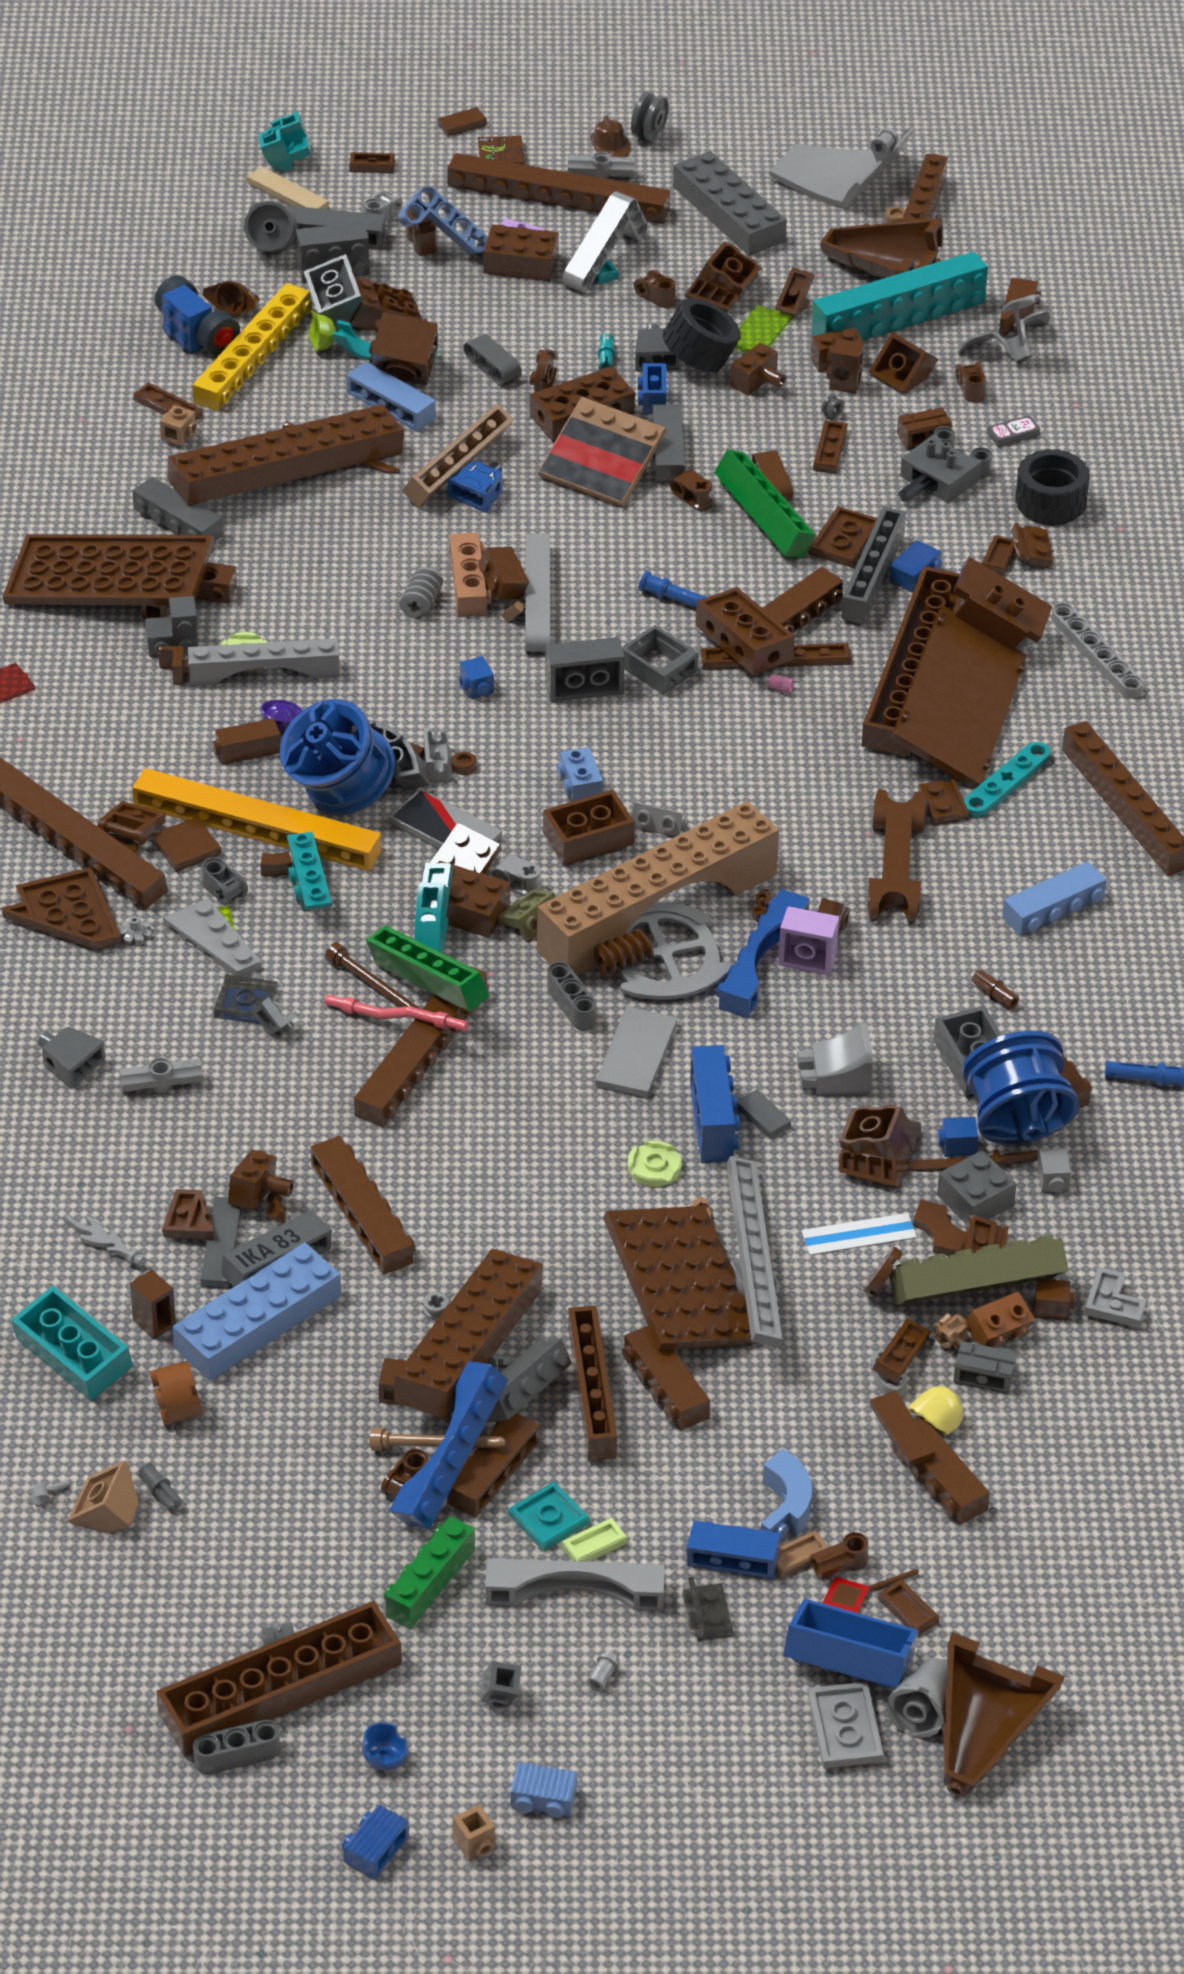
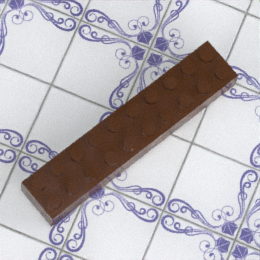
[167,404,404,506]
[861,566,965,757]

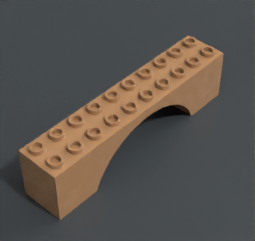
[537,801,779,976]

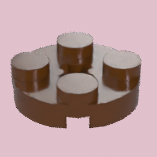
[530,349,558,392]

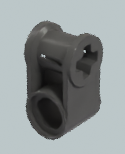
[202,857,248,905]

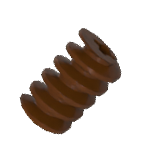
[593,929,654,976]

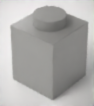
[1037,1148,1071,1192]

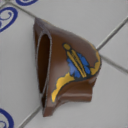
[203,281,259,316]

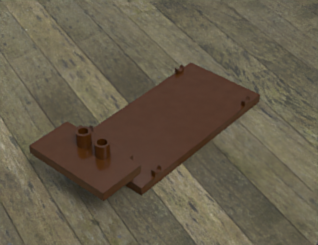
[890,556,1053,789]

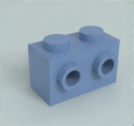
[556,747,603,801]

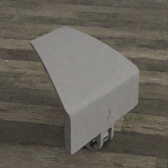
[768,126,914,208]

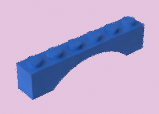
[716,889,810,1018]
[389,1361,508,1530]

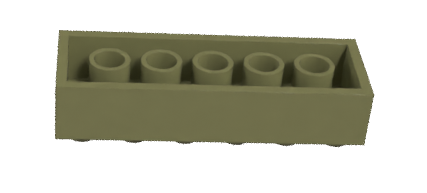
[889,1235,1069,1306]

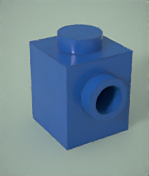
[459,656,494,699]
[937,1117,979,1157]

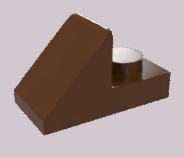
[775,267,815,317]

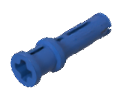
[639,571,707,608]
[1105,1060,1184,1089]

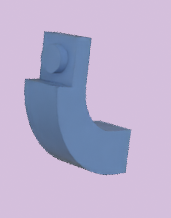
[761,1448,812,1540]

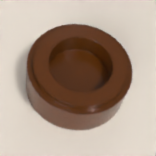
[451,751,477,775]

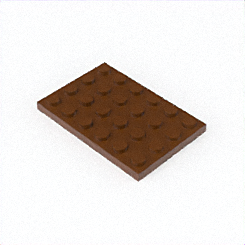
[603,1206,758,1350]

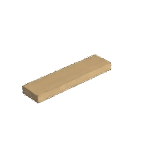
[247,166,329,209]

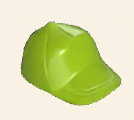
[308,311,336,352]

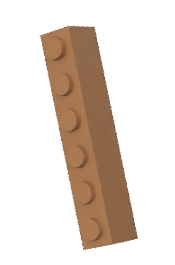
[402,403,514,508]

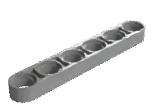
[1051,603,1143,699]

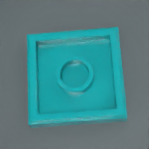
[508,1481,590,1552]

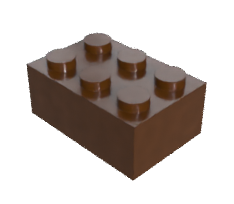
[483,224,559,282]
[543,789,635,865]
[417,860,510,938]

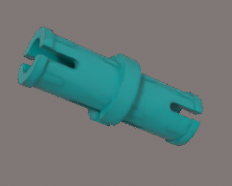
[597,333,616,370]

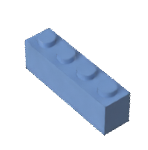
[347,361,436,432]
[1002,861,1107,937]

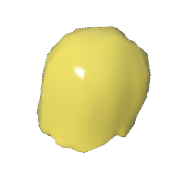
[909,1386,963,1436]

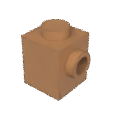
[453,1804,495,1861]

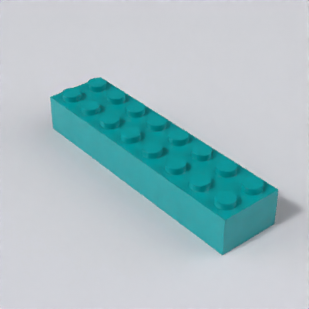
[811,251,988,340]

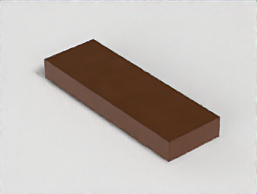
[133,382,203,421]
[813,420,848,474]
[872,1318,931,1384]
[870,1391,935,1467]

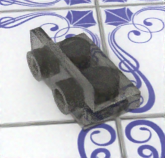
[682,1577,733,1642]

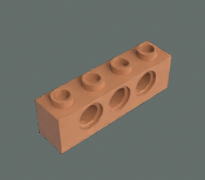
[449,532,491,616]

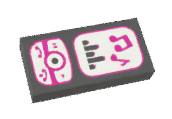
[987,415,1040,447]

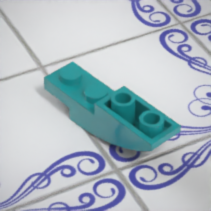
[414,863,453,953]

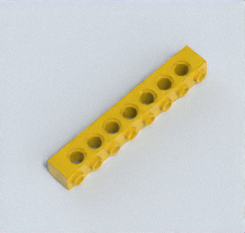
[193,283,312,411]

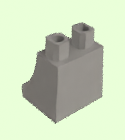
[797,1022,873,1095]

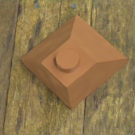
[67,1461,139,1534]

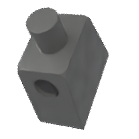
[635,324,680,371]
[38,1027,105,1089]

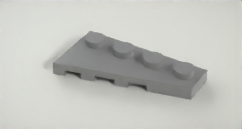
[163,898,261,978]

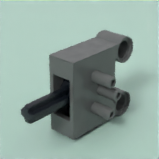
[898,427,992,503]

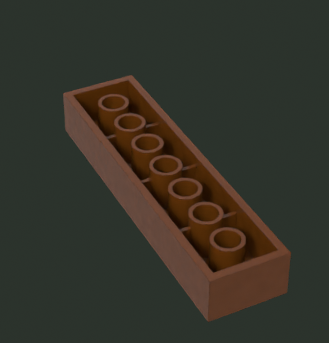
[394,1248,543,1419]
[156,1600,402,1756]

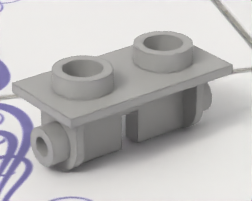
[632,802,686,837]

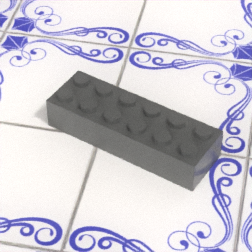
[673,151,787,256]

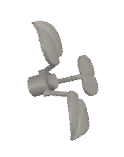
[958,294,1050,363]

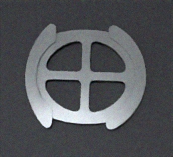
[616,903,732,1000]

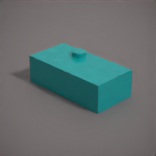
[11,1285,133,1401]

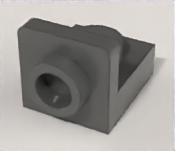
[251,997,298,1036]

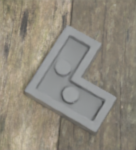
[1084,1267,1146,1328]

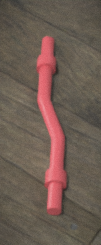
[324,994,469,1032]

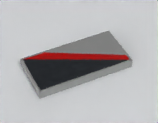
[389,789,502,849]

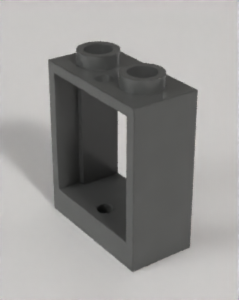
[622,625,698,695]

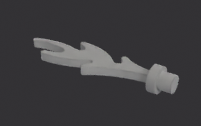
[66,1215,146,1267]

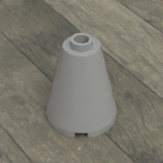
[886,1658,947,1738]

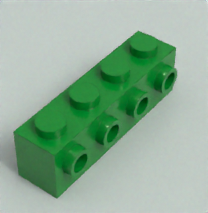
[384,1516,475,1630]

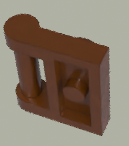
[97,801,166,844]

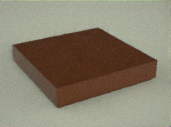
[152,817,221,872]

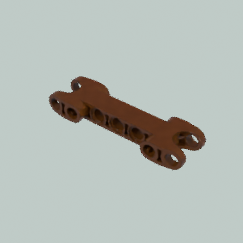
[867,789,926,922]

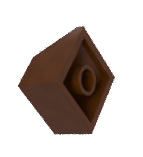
[868,332,939,394]

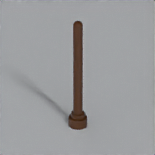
[325,942,421,1009]

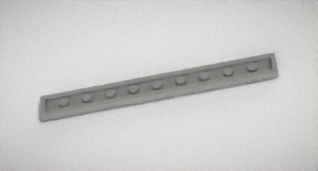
[726,1156,782,1347]

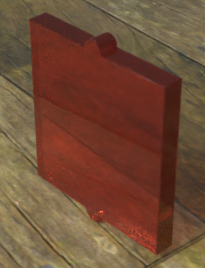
[0,663,36,704]

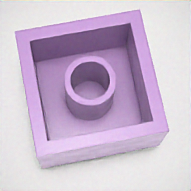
[778,906,839,975]

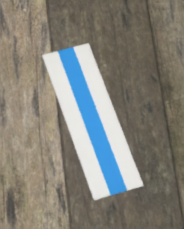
[802,1213,917,1254]

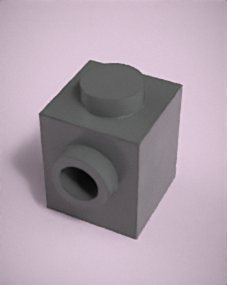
[480,1661,521,1708]

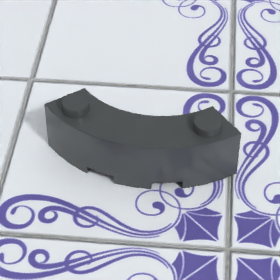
[368,720,430,791]

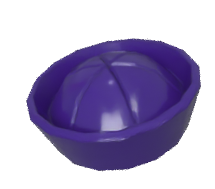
[261,700,303,731]

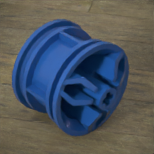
[280,699,395,815]
[962,1031,1080,1144]

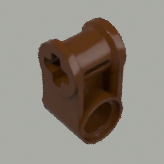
[633,269,676,308]
[955,362,986,402]
[670,469,713,511]
[818,898,850,931]
[381,1449,428,1497]

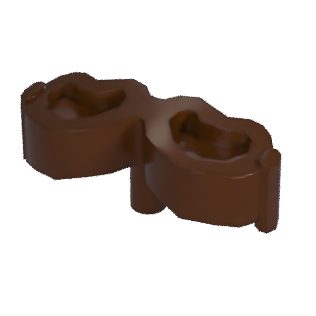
[751,887,772,922]
[266,1191,287,1224]

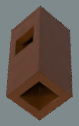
[212,718,281,765]

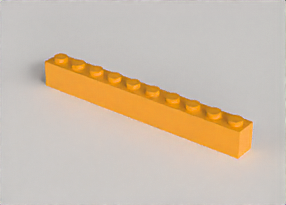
[132,768,381,872]

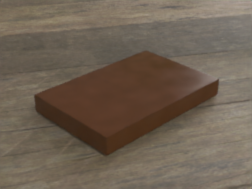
[808,506,878,568]

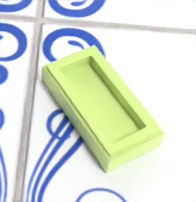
[562,1518,627,1562]

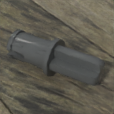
[138,1463,183,1512]

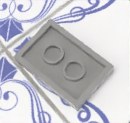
[808,1682,884,1769]

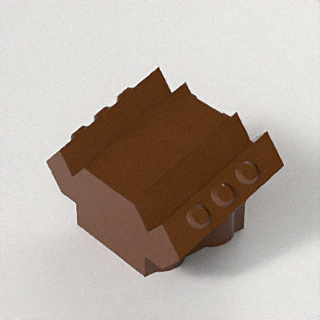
[685,241,763,311]
[839,1104,922,1187]

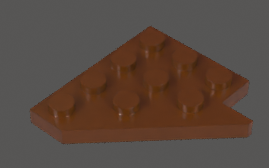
[1,867,121,950]

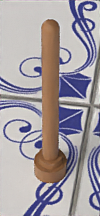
[369,1428,505,1451]

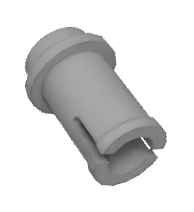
[587,1652,620,1691]

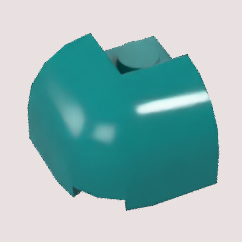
[259,111,313,171]

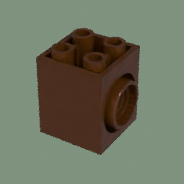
[369,312,439,385]

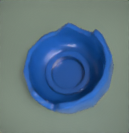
[361,1722,407,1771]

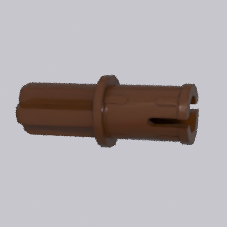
[971,970,1020,1010]

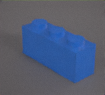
[686,1520,781,1579]

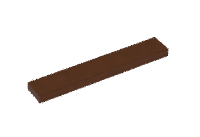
[700,643,851,670]

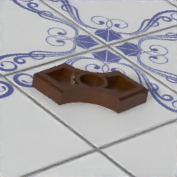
[913,1200,966,1256]

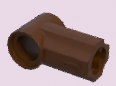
[810,1532,869,1579]

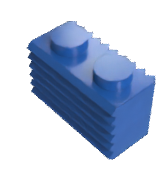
[889,540,942,593]
[342,1804,409,1879]

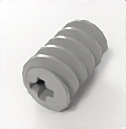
[399,567,443,618]

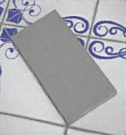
[596,1006,678,1098]

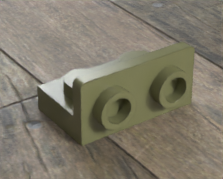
[498,889,556,941]

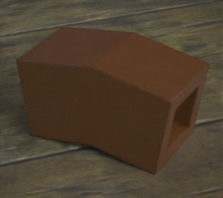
[260,851,292,877]

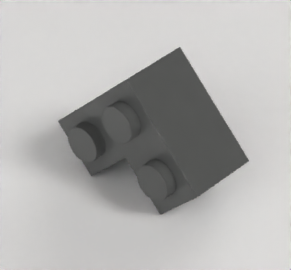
[145,596,198,657]

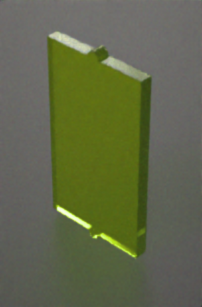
[735,305,792,352]

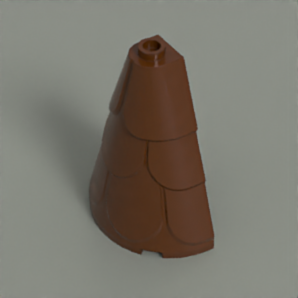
[820,218,943,279]
[942,1632,1065,1796]

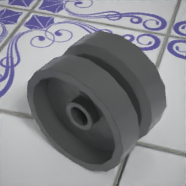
[244,201,298,254]

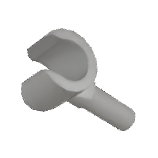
[32,1480,70,1506]

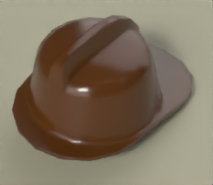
[590,115,631,157]

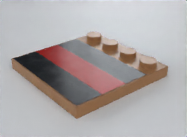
[538,397,666,507]

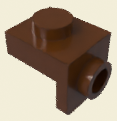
[158,646,189,685]

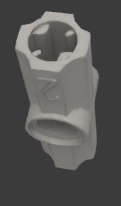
[567,152,635,179]
[119,1057,203,1093]

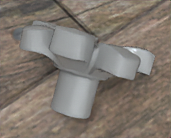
[118,916,152,945]

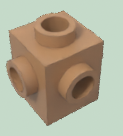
[160,405,197,446]

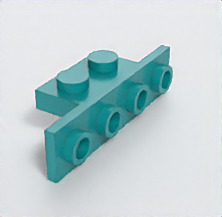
[287,831,332,911]

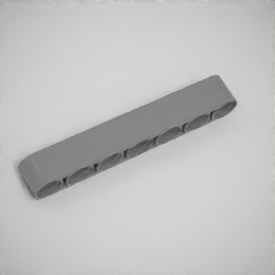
[525,533,550,652]

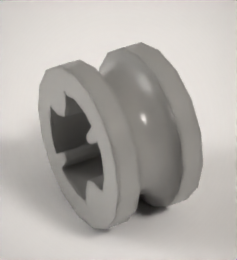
[423,1292,449,1320]

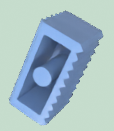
[510,1761,578,1818]

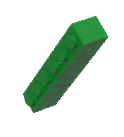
[714,449,816,558]
[366,925,489,1012]

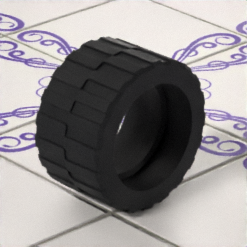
[662,298,741,372]
[1015,449,1090,525]

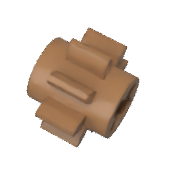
[934,1313,970,1350]

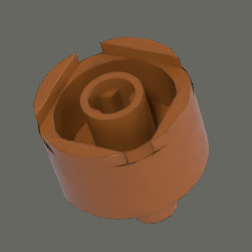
[149,1361,203,1426]

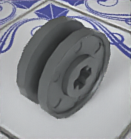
[631,91,669,142]

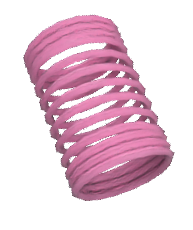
[768,674,794,693]

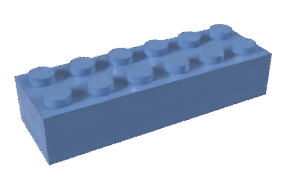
[173,1242,341,1381]

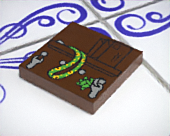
[478,135,525,165]

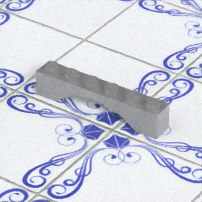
[188,639,340,686]
[485,1558,665,1611]

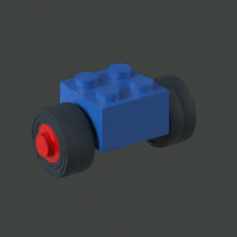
[155,275,240,355]

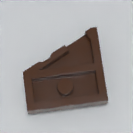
[162,1189,216,1239]

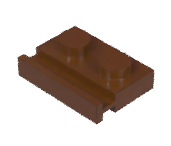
[1011,523,1053,568]
[918,778,969,826]
[963,1214,1009,1253]

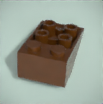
[349,277,423,331]

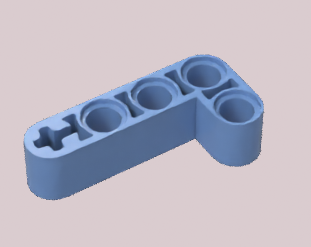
[398,186,488,255]

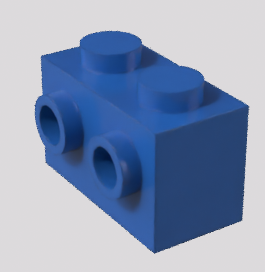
[638,363,667,415]

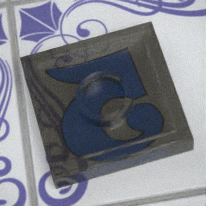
[213,974,278,1024]

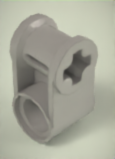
[364,190,403,222]
[491,854,541,896]

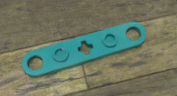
[964,742,1050,819]

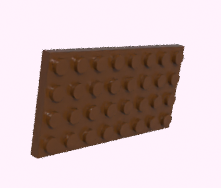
[2,534,215,606]

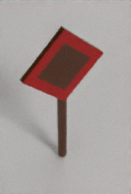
[822,1569,919,1613]

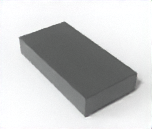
[736,1089,791,1139]

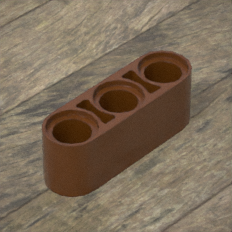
[752,450,793,502]

